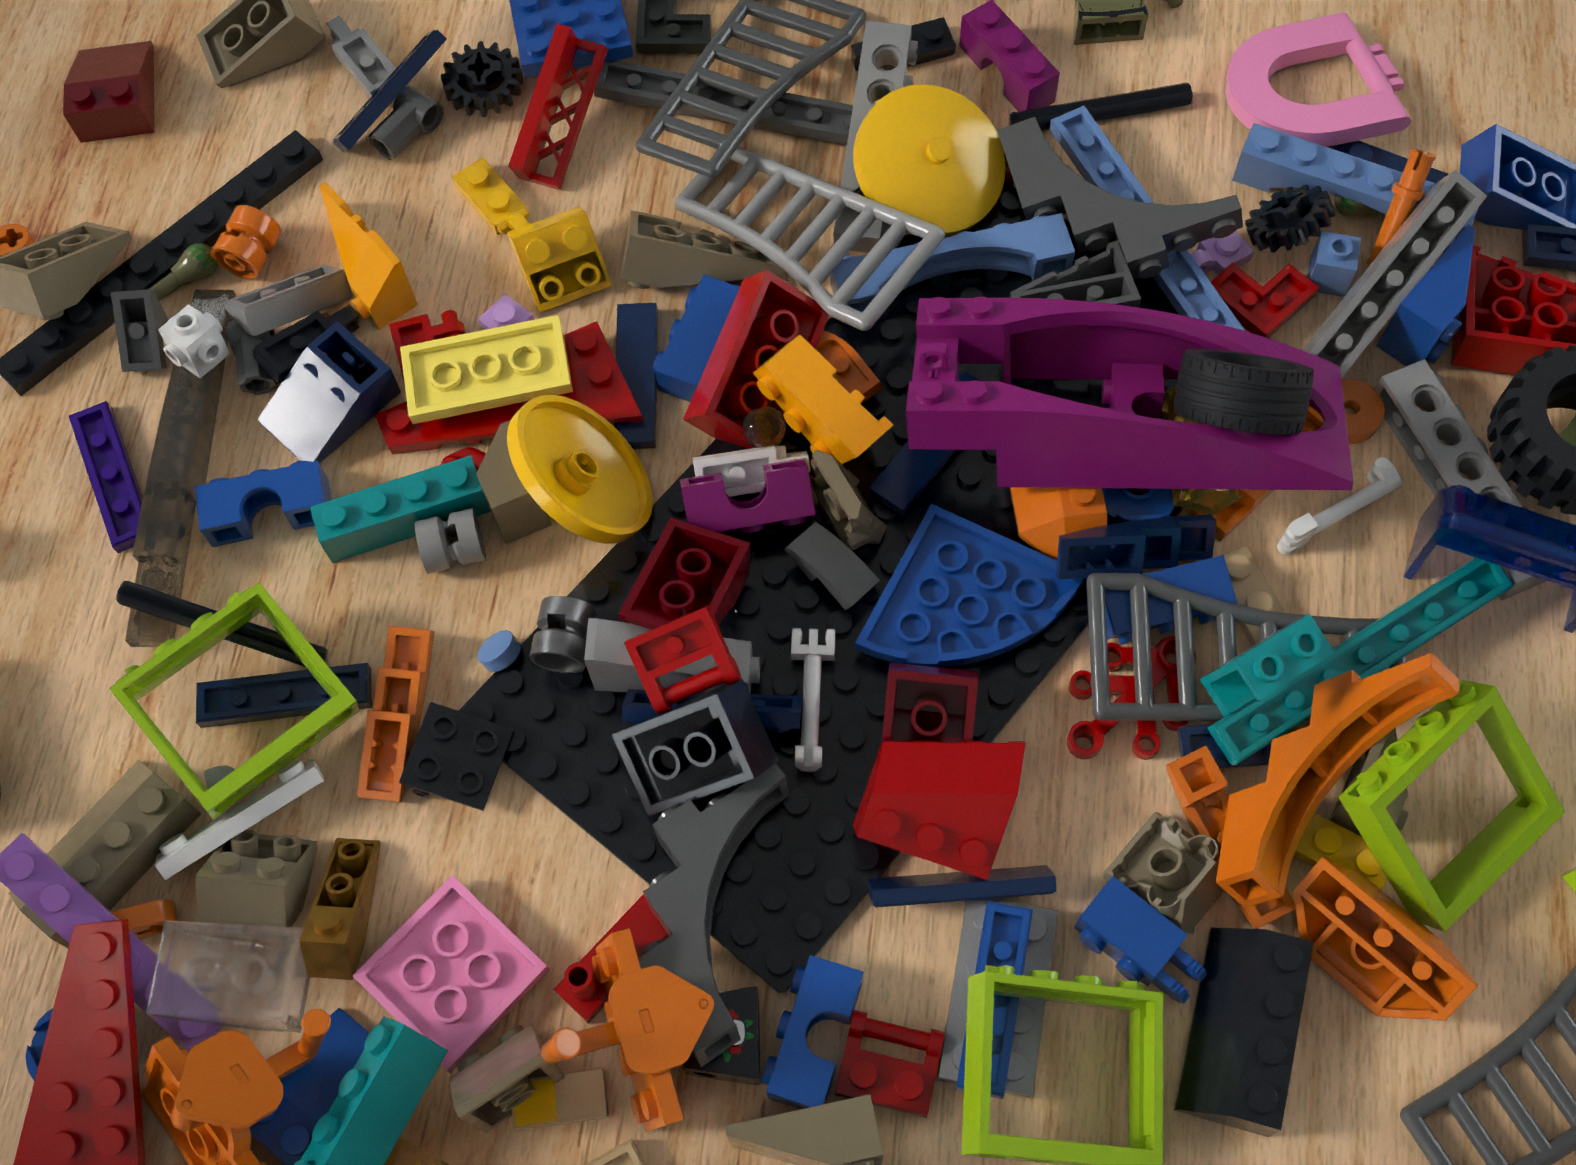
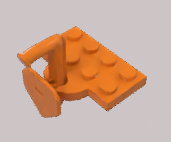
[541,928,714,1132]
[140,1009,331,1165]

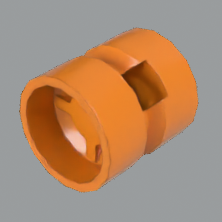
[211,205,282,280]

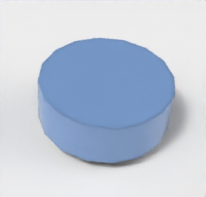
[477,630,521,672]

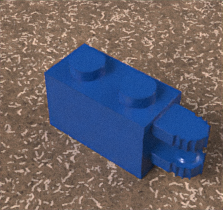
[1074,876,1207,1004]

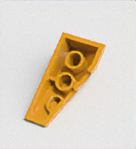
[319,182,418,330]

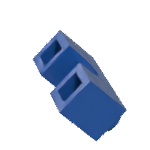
[195,460,331,547]
[761,955,864,1109]

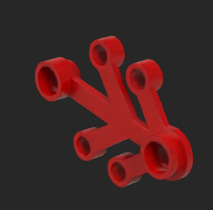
[1067,636,1196,760]

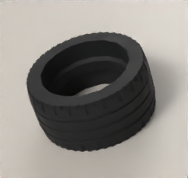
[1174,349,1314,434]

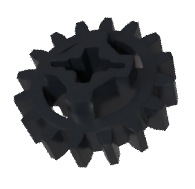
[441,41,524,117]
[1245,184,1335,253]

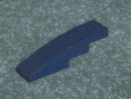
[1056,514,1217,579]

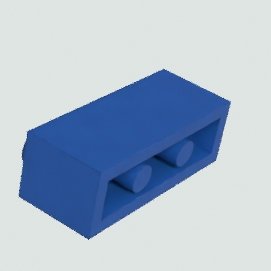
[653,275,740,402]
[1105,555,1238,645]

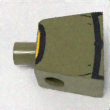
[1073,0,1149,45]

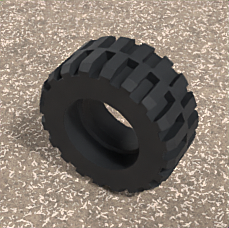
[1487,345,1576,515]

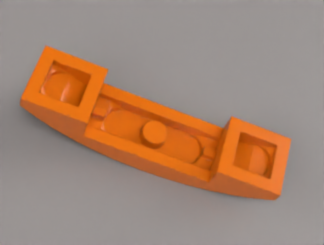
[1165,746,1296,929]

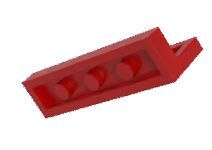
[508,24,608,190]

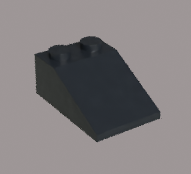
[612,679,779,816]

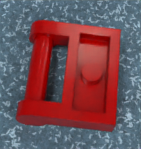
[624,605,741,714]
[835,1010,945,1118]

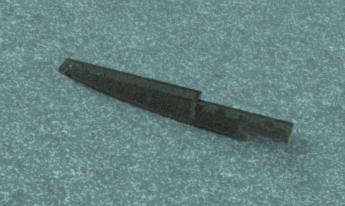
[125,290,236,647]

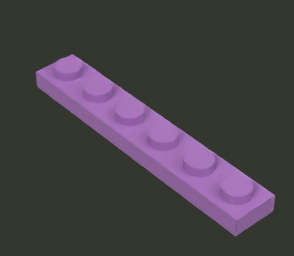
[0,833,230,1052]

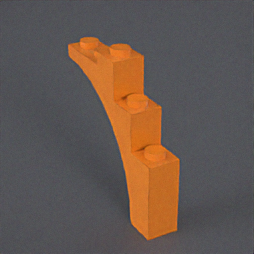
[1216,652,1460,908]

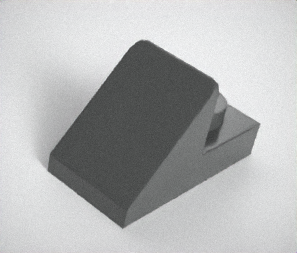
[111,289,169,372]

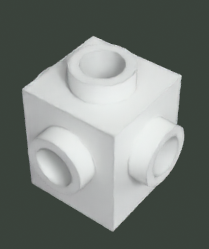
[158,304,230,379]

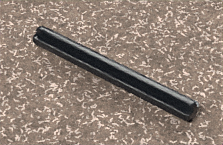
[1009,83,1193,131]
[116,581,328,667]

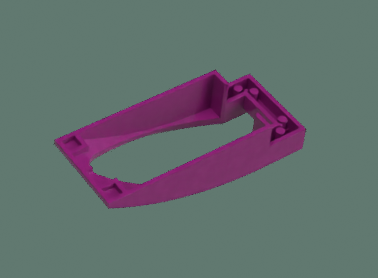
[906,297,1354,490]

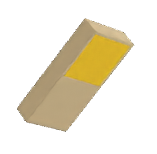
[512,1068,609,1132]

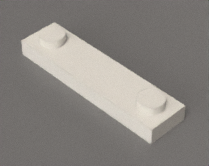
[155,759,324,880]

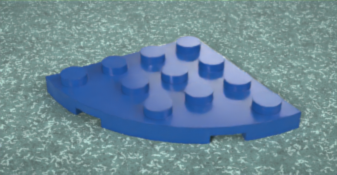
[855,504,1085,667]

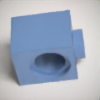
[1307,231,1361,297]

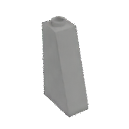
[584,618,760,694]

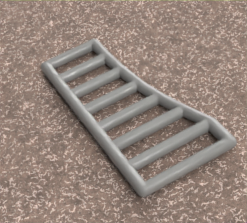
[674,146,945,331]

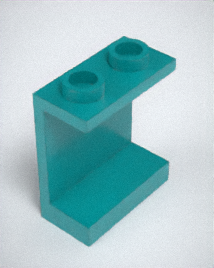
[1199,613,1335,717]

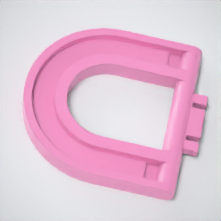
[1225,13,1411,147]

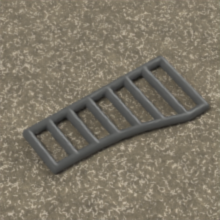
[636,0,867,178]
[1087,573,1407,721]
[1400,965,1576,1165]

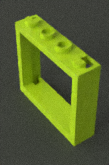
[109,582,359,820]
[1338,680,1565,932]
[961,965,1163,1165]

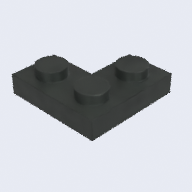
[635,0,711,53]

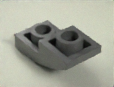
[784,522,880,610]

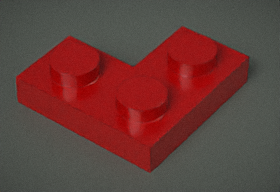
[1211,262,1319,338]

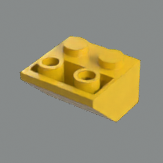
[506,206,612,313]

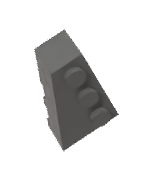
[1010,240,1141,308]

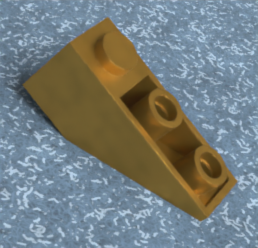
[299,838,381,980]

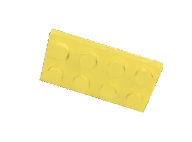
[400,315,573,424]

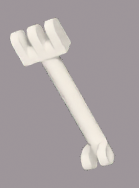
[1277,457,1402,555]
[791,628,835,772]

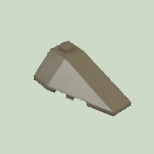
[621,210,785,289]

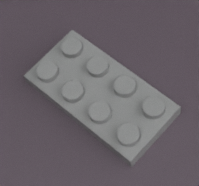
[938,899,1058,1098]

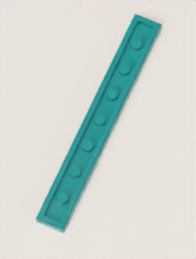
[1207,550,1514,766]

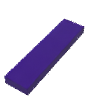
[69,401,157,553]

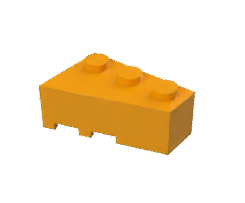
[753,335,893,464]

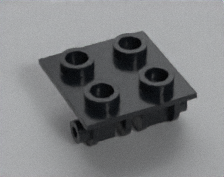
[399,702,514,811]

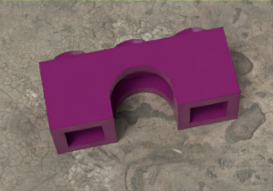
[959,0,1060,111]
[1102,363,1165,419]
[680,458,815,534]

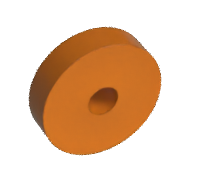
[1341,379,1385,444]

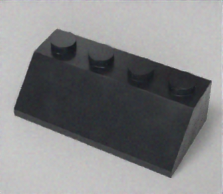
[1174,927,1314,1137]

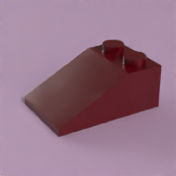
[63,41,154,143]
[618,518,750,630]
[882,663,979,742]

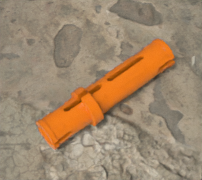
[1366,148,1436,266]

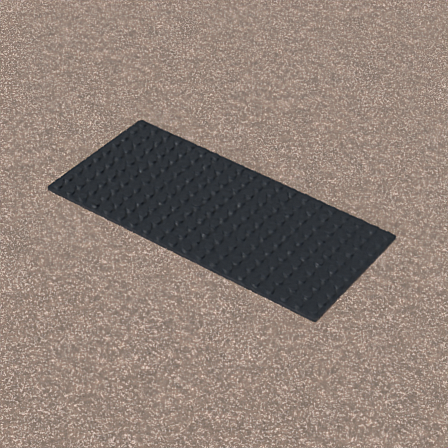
[459,180,1204,993]

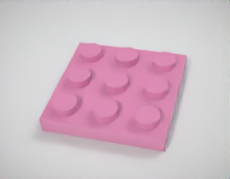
[352,875,550,1073]

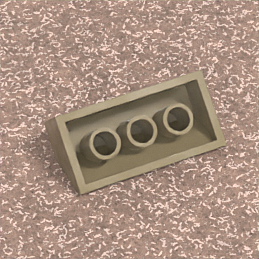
[8,760,201,948]

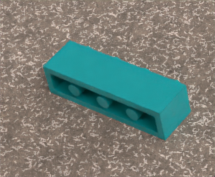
[310,455,491,563]
[293,1016,448,1165]

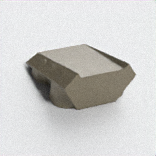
[811,450,888,551]
[1103,812,1225,934]

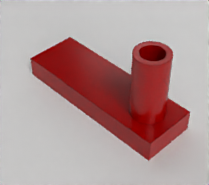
[553,894,669,1024]

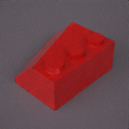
[1451,244,1576,375]
[853,741,1026,880]

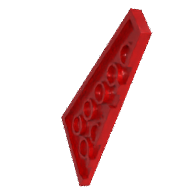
[375,321,644,454]
[13,919,146,1165]

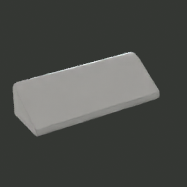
[224,264,352,336]

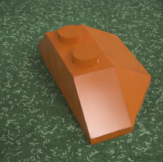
[1010,487,1107,560]
[1292,855,1478,1021]

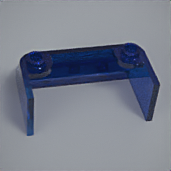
[1403,485,1576,633]

